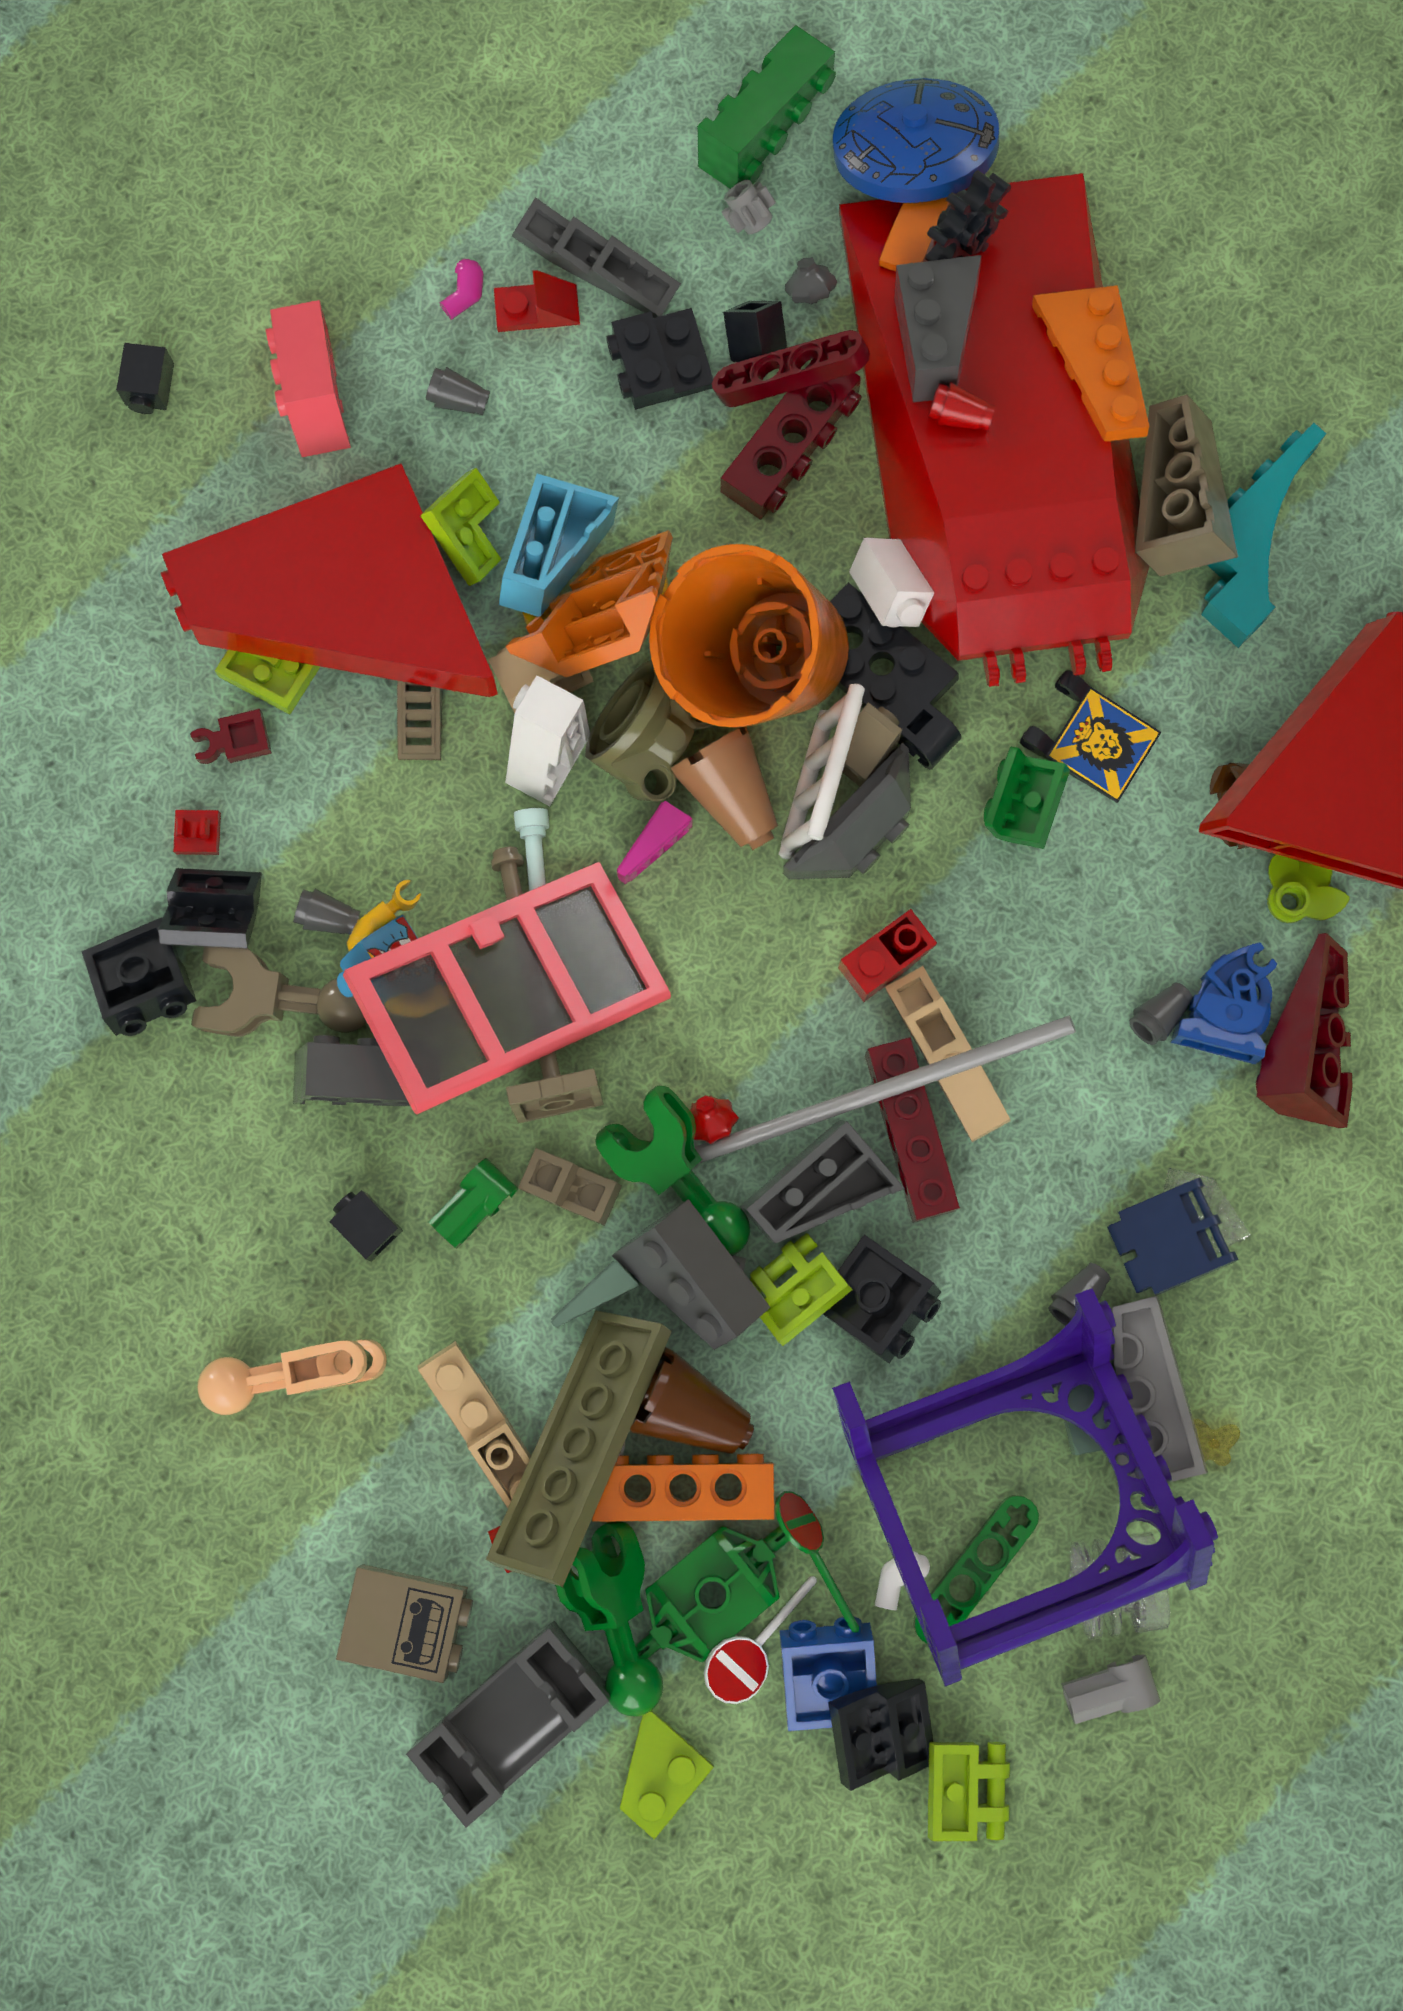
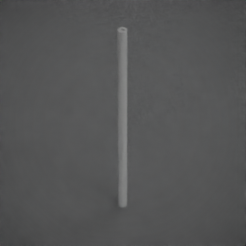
[695,1015,1076,1163]

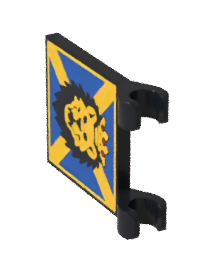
[1020,670,1162,803]

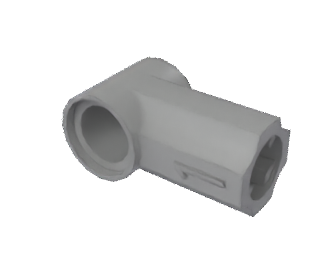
[1061,1654,1160,1724]

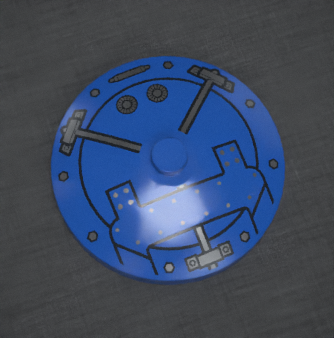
[833,78,999,203]

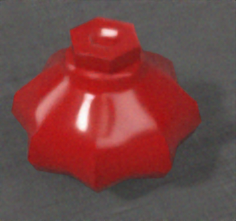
[690,1095,739,1145]

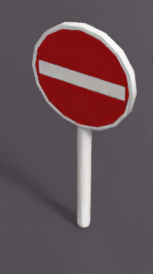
[704,1576,817,1704]

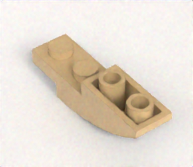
[885,966,1011,1142]
[418,1341,531,1508]

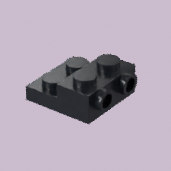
[606,308,713,410]
[81,917,197,1036]
[822,1234,941,1364]

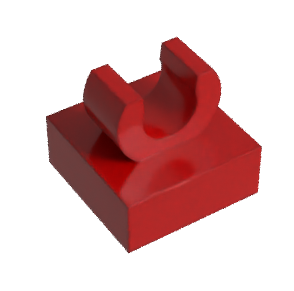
[173,810,221,855]

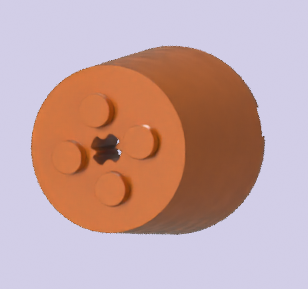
[649,544,849,728]

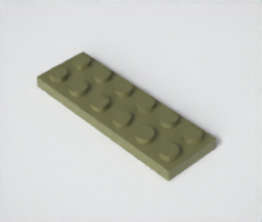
[485,1310,672,1587]

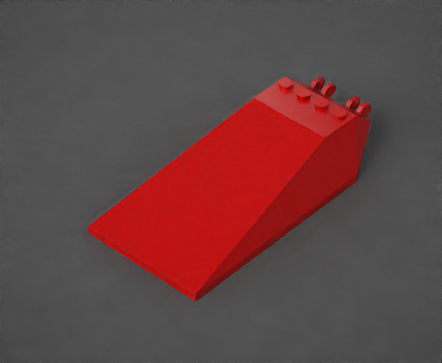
[839,173,1150,687]

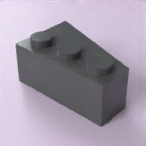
[894,255,981,402]
[293,1035,440,1106]

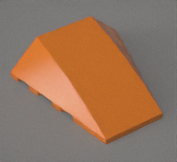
[506,530,673,678]

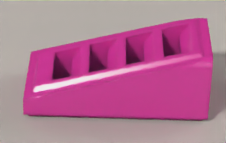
[617,801,693,884]

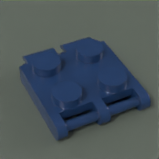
[1107,1178,1239,1296]

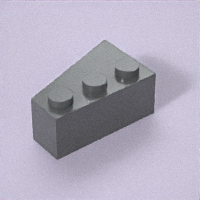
[740,1120,905,1244]
[612,1199,770,1350]

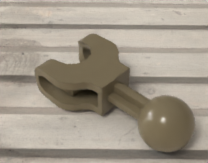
[191,946,367,1037]

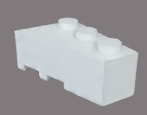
[505,675,590,806]

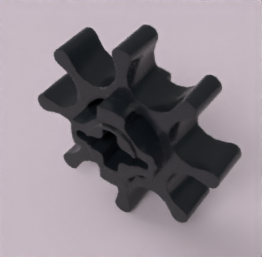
[925,170,1011,261]

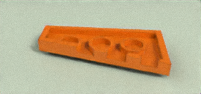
[1032,285,1149,442]

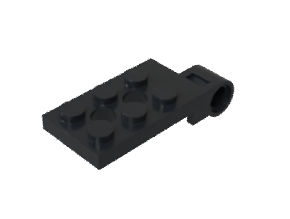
[830,582,962,770]

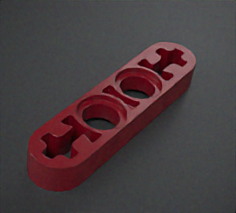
[712,330,870,407]

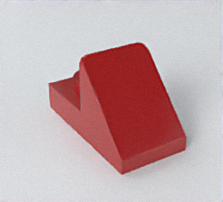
[494,270,580,332]

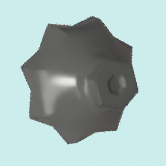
[785,257,837,305]

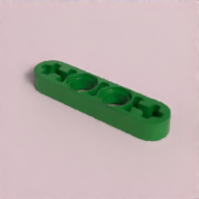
[913,1495,1039,1644]

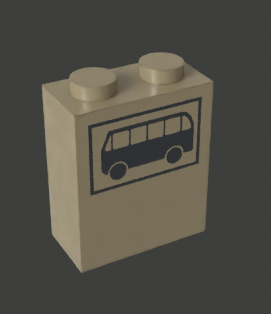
[336,1564,473,1683]

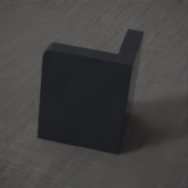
[723,301,787,362]

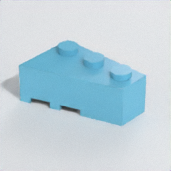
[499,473,619,617]

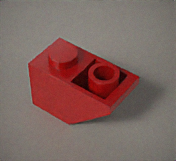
[838,909,937,1002]

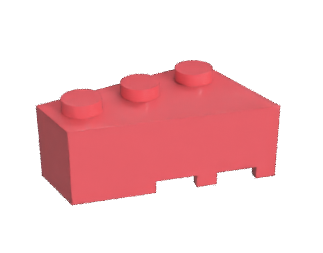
[266,300,351,457]

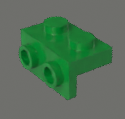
[984,746,1070,849]

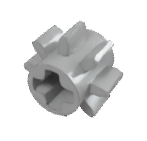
[722,180,776,234]

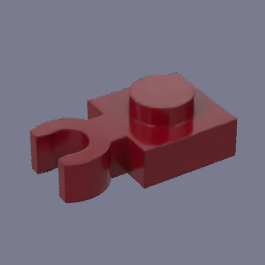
[190,709,272,764]

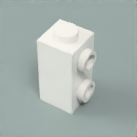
[849,538,935,628]

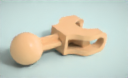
[197,1340,386,1415]

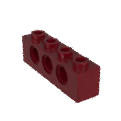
[720,358,862,520]
[865,1037,960,1223]

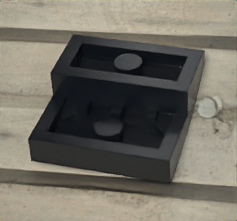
[158,868,262,948]
[828,1678,934,1791]

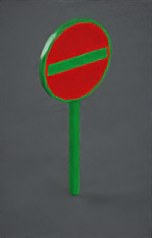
[775,1491,859,1633]

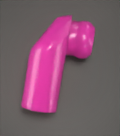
[439,259,484,320]

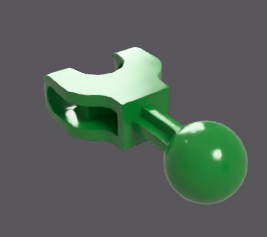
[595,1085,750,1256]
[555,1521,663,1717]

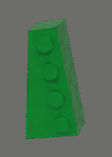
[697,25,836,189]

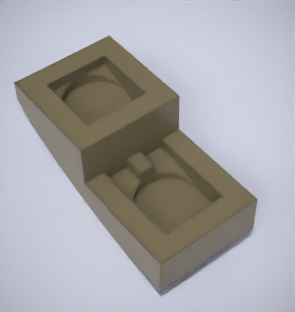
[518,1148,622,1226]

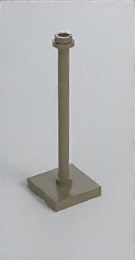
[491,846,604,1124]

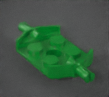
[635,1525,789,1663]

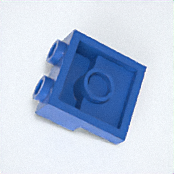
[779,1617,877,1731]

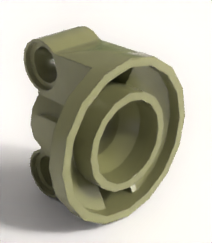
[585,660,713,801]

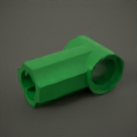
[428,1158,518,1249]

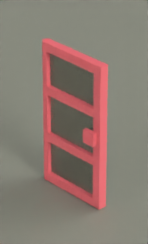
[343,862,671,1115]

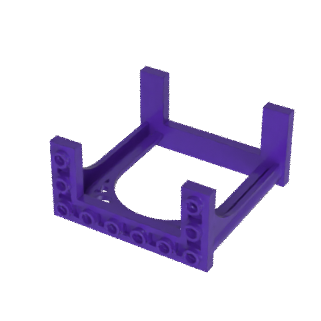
[832,1288,1218,1687]

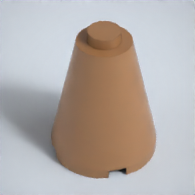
[671,727,778,850]

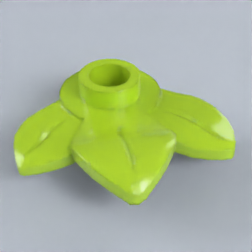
[1267,854,1350,923]

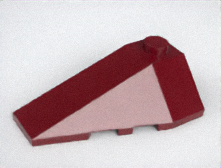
[1256,933,1353,1128]

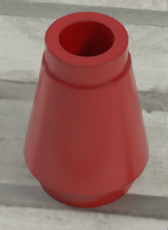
[928,382,995,431]

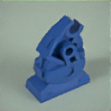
[1170,943,1277,1064]

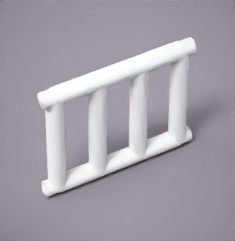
[779,683,865,859]

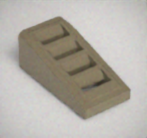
[397,681,443,760]

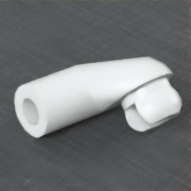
[875,1551,930,1610]

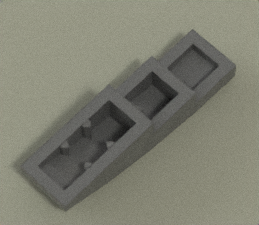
[512,197,681,318]

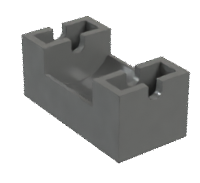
[406,1621,611,1828]

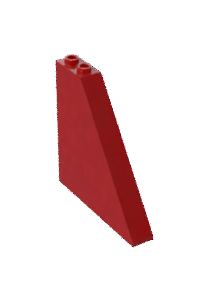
[161,463,498,697]
[1199,611,1403,889]

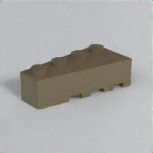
[1135,394,1238,577]

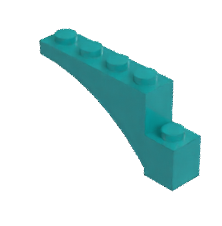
[1201,423,1327,648]

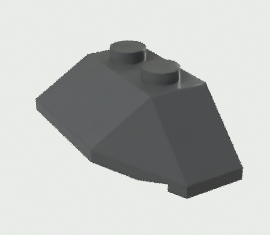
[783,743,911,879]

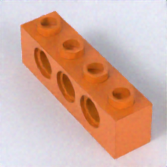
[592,1454,774,1522]

